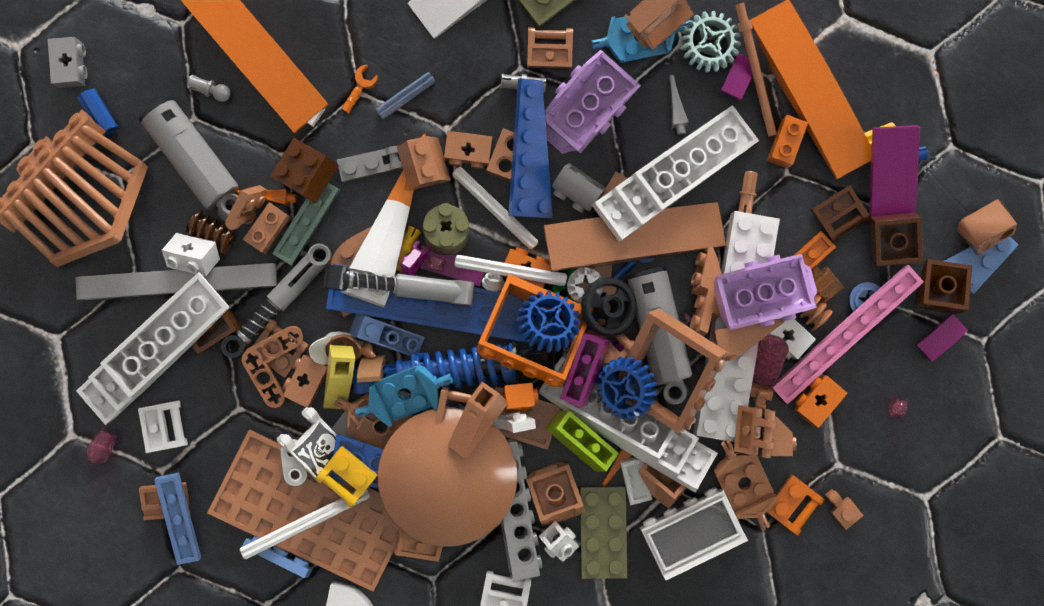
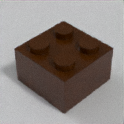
[270,138,339,204]
[870,212,923,266]
[192,291,242,354]

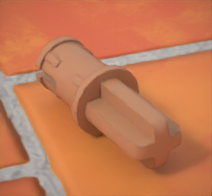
[738,171,758,214]

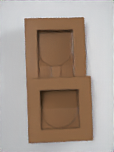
[357,355,386,383]

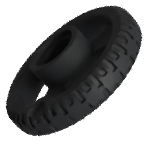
[581,277,637,337]

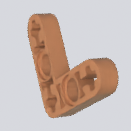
[242,326,303,408]

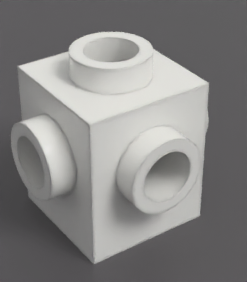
[539,521,579,562]

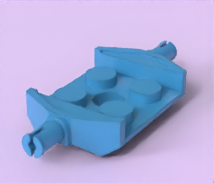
[591,16,691,63]
[355,365,453,427]

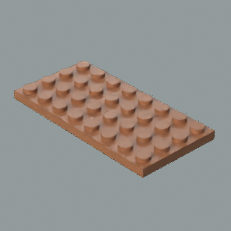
[207,429,400,592]

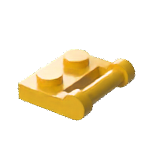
[315,446,378,508]

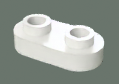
[281,439,307,486]

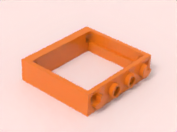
[475,274,593,388]

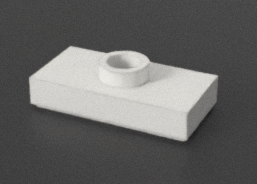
[620,457,652,505]

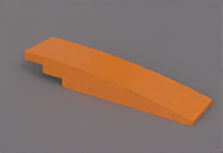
[181,0,329,133]
[751,0,872,180]

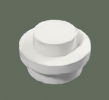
[482,273,504,291]

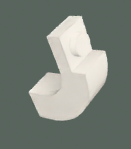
[326,580,373,606]

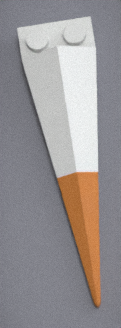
[341,133,426,308]

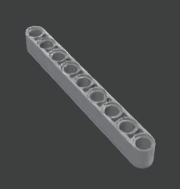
[75,263,277,300]

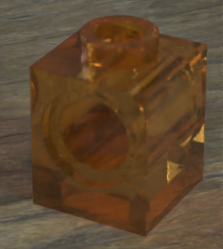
[812,266,844,302]

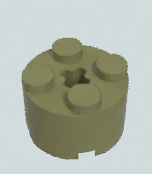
[423,203,469,255]

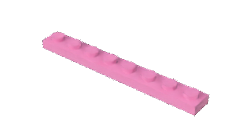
[771,264,924,404]

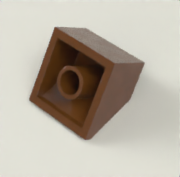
[914,259,972,314]

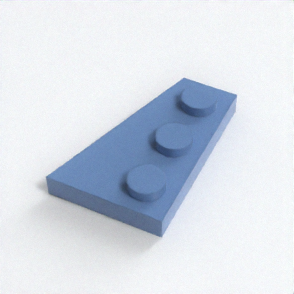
[944,237,1018,294]

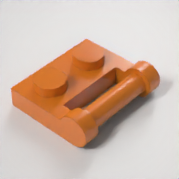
[767,474,825,536]

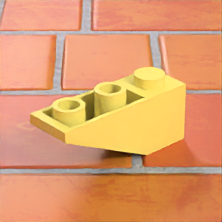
[323,345,355,409]

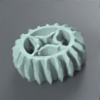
[680,11,741,72]

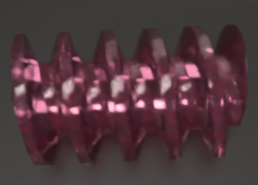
[753,335,789,386]

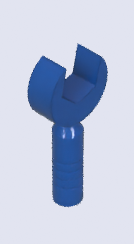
[611,258,654,280]

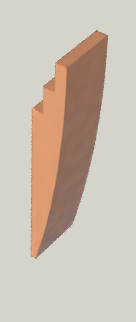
[543,202,726,272]

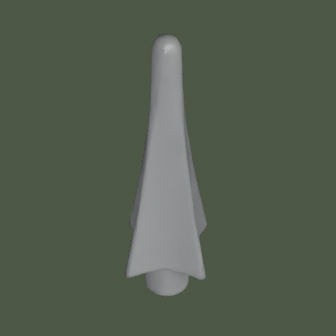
[669,75,689,135]

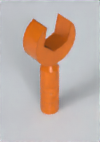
[341,65,378,114]

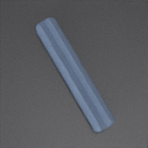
[376,72,435,119]

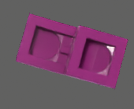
[720,53,753,101]
[917,313,968,362]

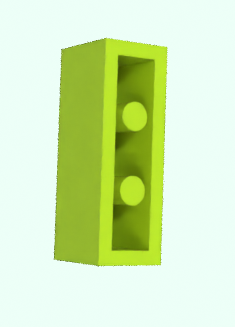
[546,410,619,472]

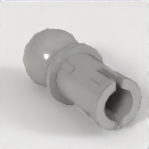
[187,75,231,102]

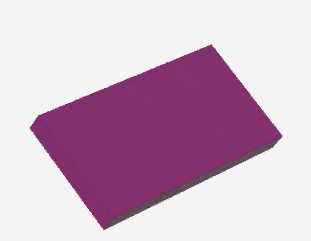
[869,125,920,216]

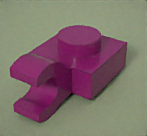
[400,241,430,275]

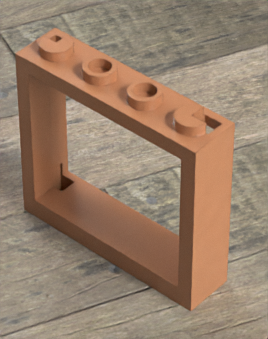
[618,308,728,434]

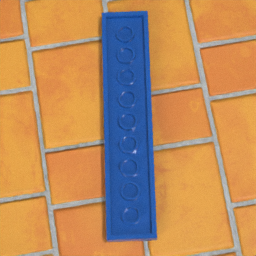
[326,264,553,343]

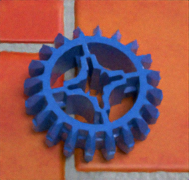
[517,290,580,353]
[596,357,658,419]

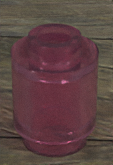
[85,429,117,464]

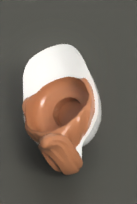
[309,331,375,365]

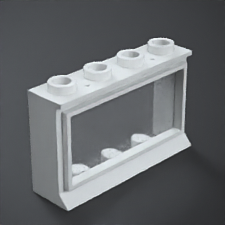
[639,487,748,580]

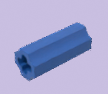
[77,88,119,136]

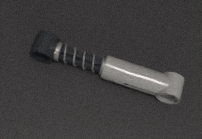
[221,244,332,358]
[323,265,474,306]

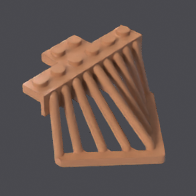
[0,110,148,267]

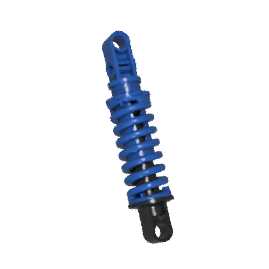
[352,341,555,394]

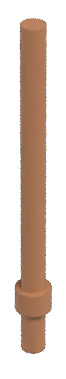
[735,3,777,137]

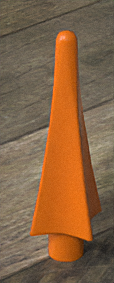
[236,189,298,206]
[602,448,632,486]

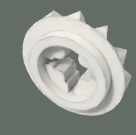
[567,267,604,303]

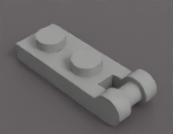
[337,146,403,182]

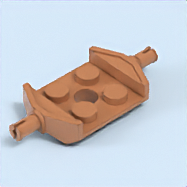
[334,393,415,449]
[714,439,778,530]

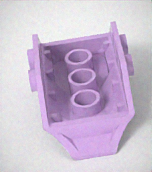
[545,50,641,154]
[714,254,817,330]

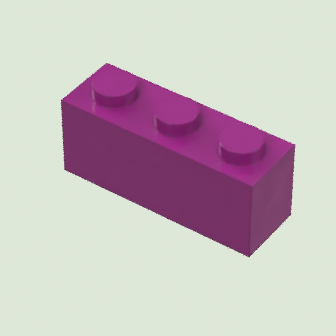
[560,333,611,407]

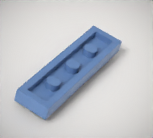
[154,473,201,565]

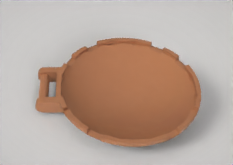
[378,386,517,546]

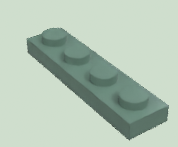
[272,183,340,266]

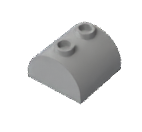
[552,163,606,213]

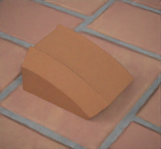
[526,462,585,526]

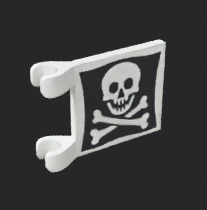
[277,407,337,483]

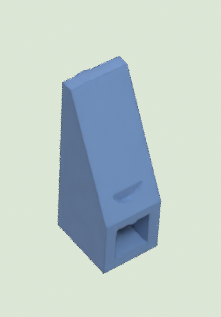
[349,314,425,356]

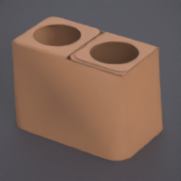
[957,199,1017,255]

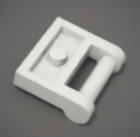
[138,400,188,453]
[480,570,532,606]

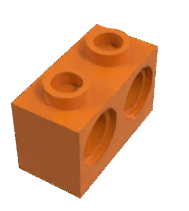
[503,383,538,414]

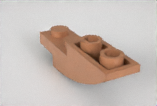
[690,246,721,336]

